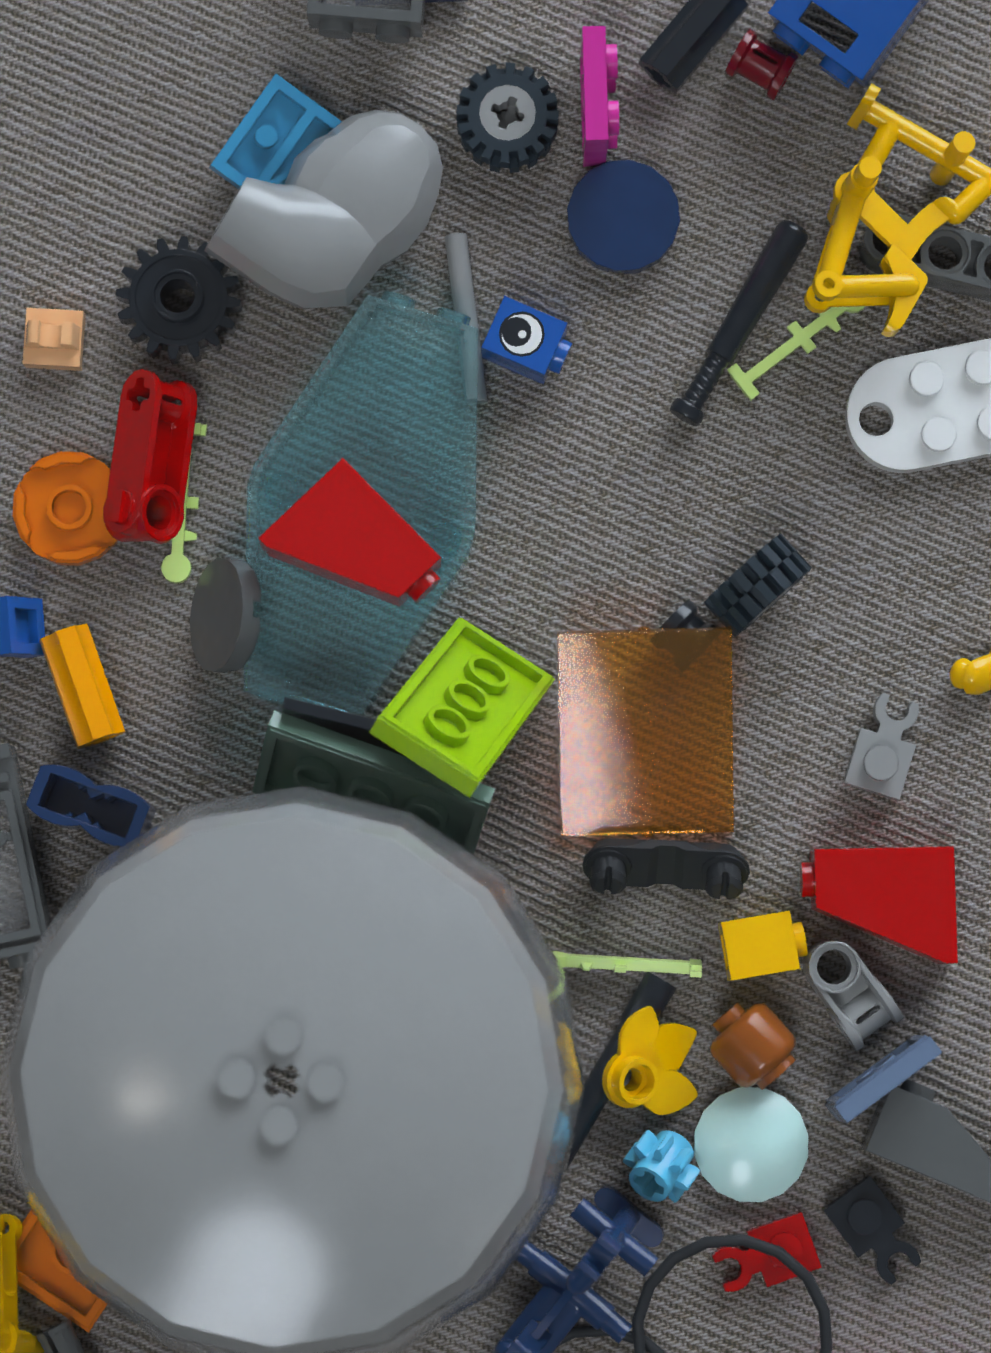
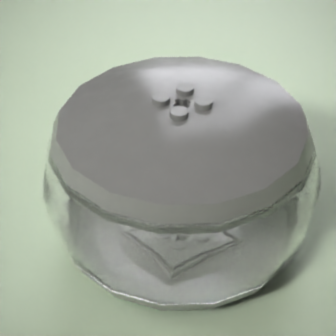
[0,785,585,1353]

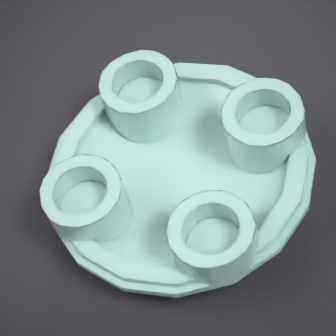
[693,1087,808,1202]

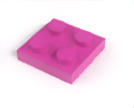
[580,26,619,167]

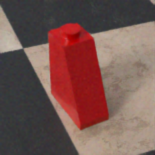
[258,458,441,607]
[800,846,958,964]

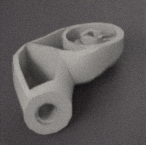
[204,110,443,309]

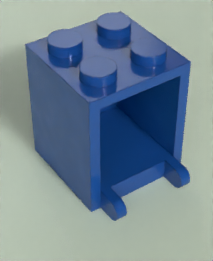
[768,0,929,89]

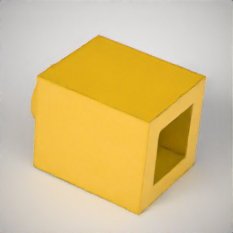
[718,910,808,981]

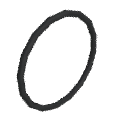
[632,1234,833,1353]

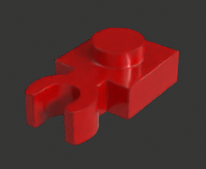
[711,1211,822,1292]

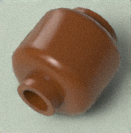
[710,1002,796,1090]

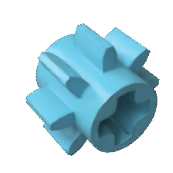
[623,1129,700,1203]

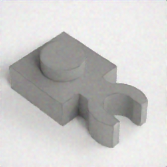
[842,693,919,801]

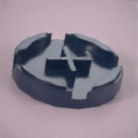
[567,160,680,274]

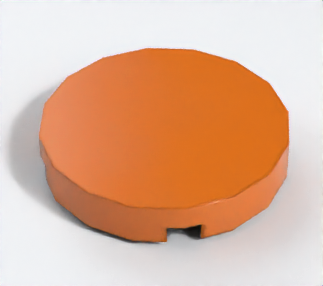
[13,451,118,566]

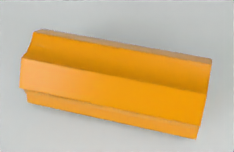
[39,623,125,749]

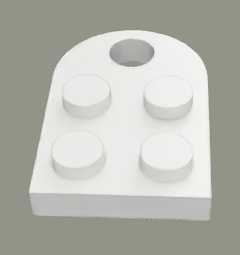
[845,338,991,473]

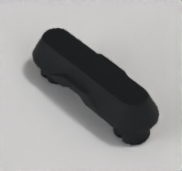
[582,838,750,900]

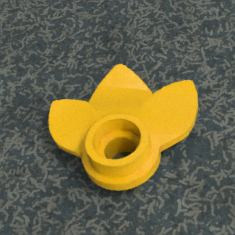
[602,1006,698,1115]

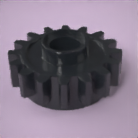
[116,236,243,364]

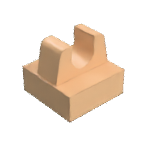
[22,308,86,371]

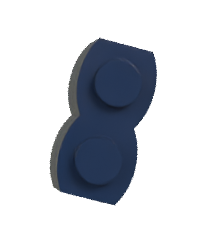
[26,765,156,850]

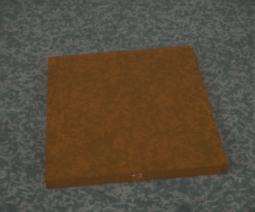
[557,626,734,837]

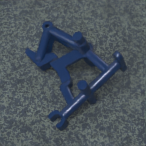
[489,1186,664,1353]

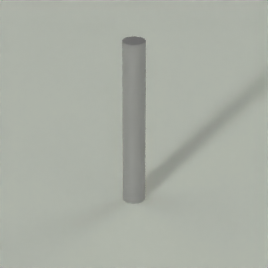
[444,233,488,405]

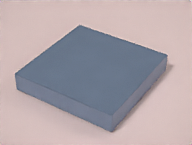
[824,1035,942,1123]

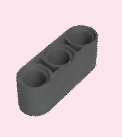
[859,214,991,301]

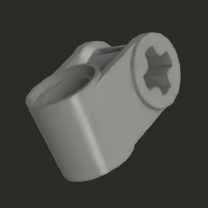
[802,940,904,1052]

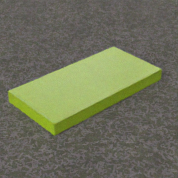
[369,617,555,798]

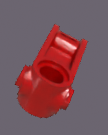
[103,369,197,544]

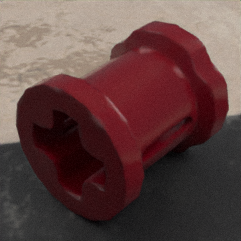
[725,28,799,101]

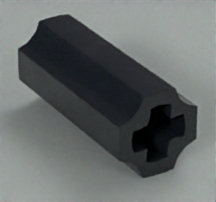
[638,0,748,94]

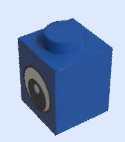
[481,296,573,385]

